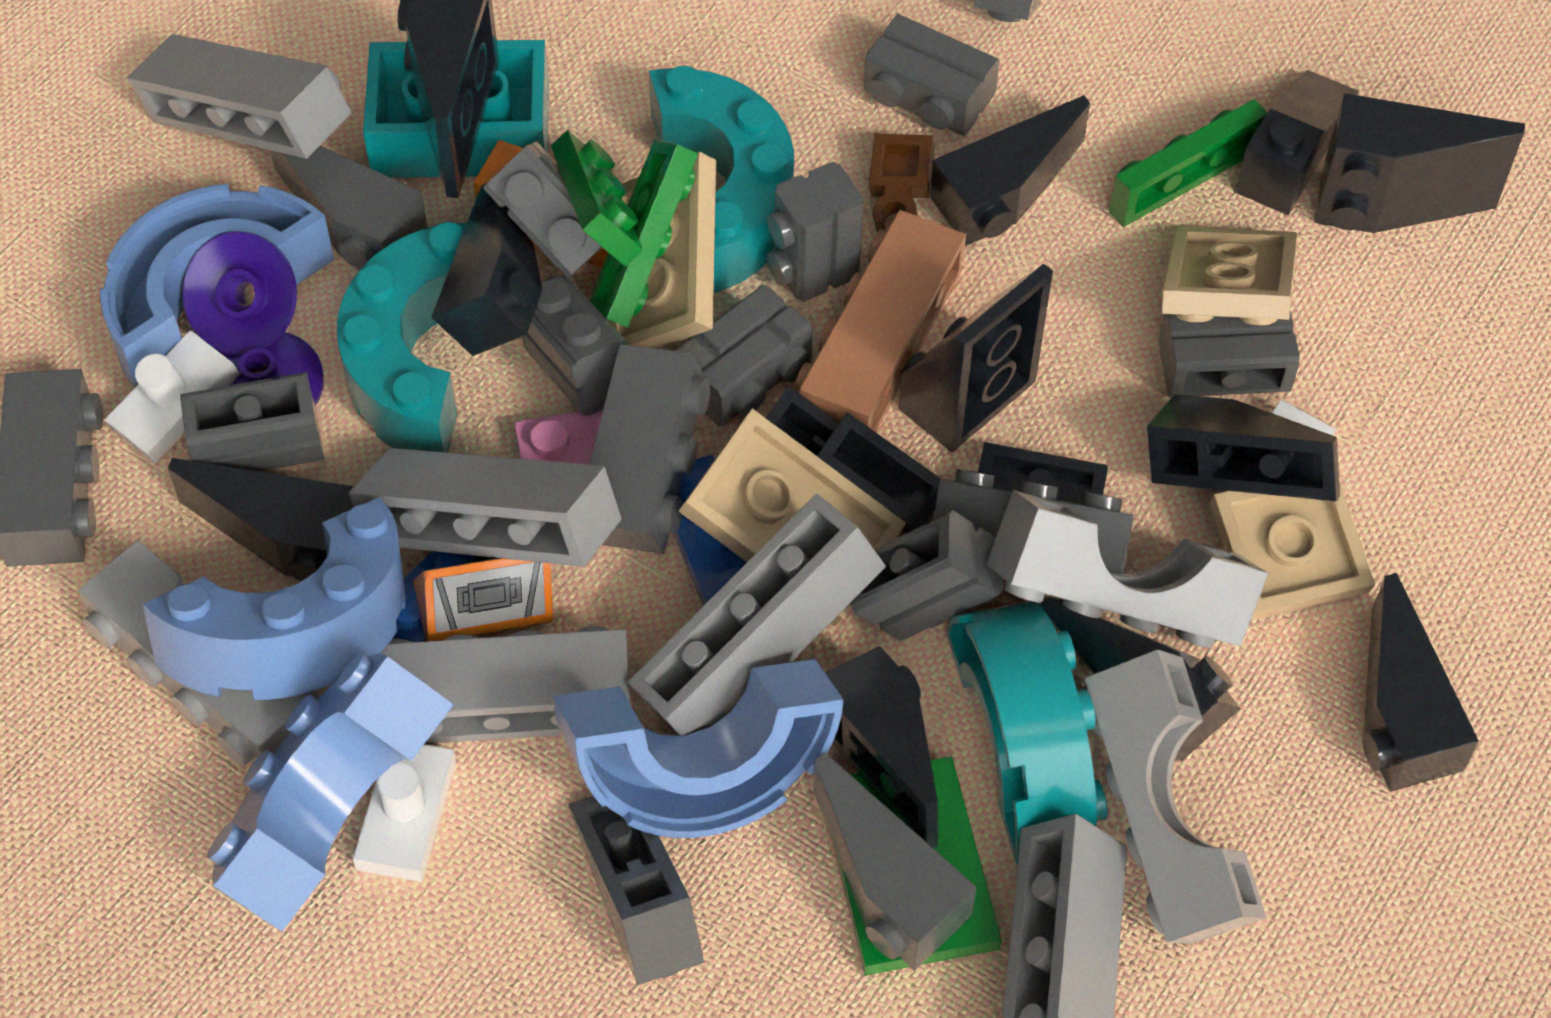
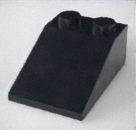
[397,0,499,199]
[1315,93,1525,233]
[899,264,1053,453]

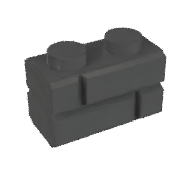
[864,13,1000,136]
[483,142,603,278]
[767,162,864,302]
[522,275,627,416]
[675,284,813,427]
[1159,310,1300,398]
[180,372,324,471]
[850,510,1002,641]

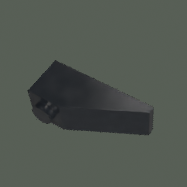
[1235,70,1359,216]
[930,95,1090,246]
[431,183,543,356]
[1147,394,1340,502]
[168,458,354,582]
[1362,573,1479,792]
[1041,597,1241,761]
[825,646,938,848]

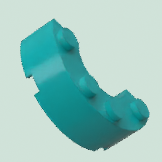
[649,66,794,293]
[337,222,467,453]
[946,601,1108,864]

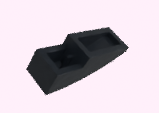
[766,386,941,533]

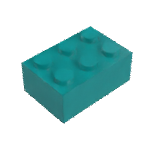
[363,40,549,178]

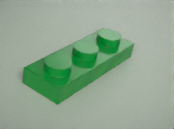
[1109,99,1268,228]
[551,130,643,267]
[589,139,698,328]

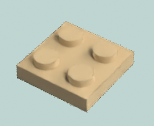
[1209,484,1375,620]

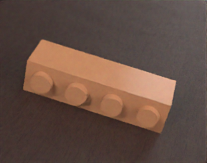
[793,210,966,432]

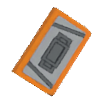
[413,558,553,642]

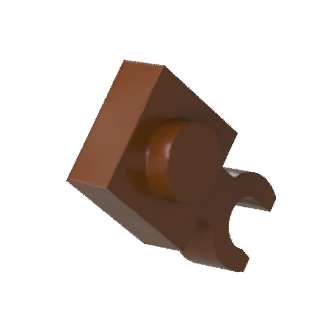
[868,133,935,232]

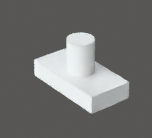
[104,330,240,464]
[353,745,456,882]

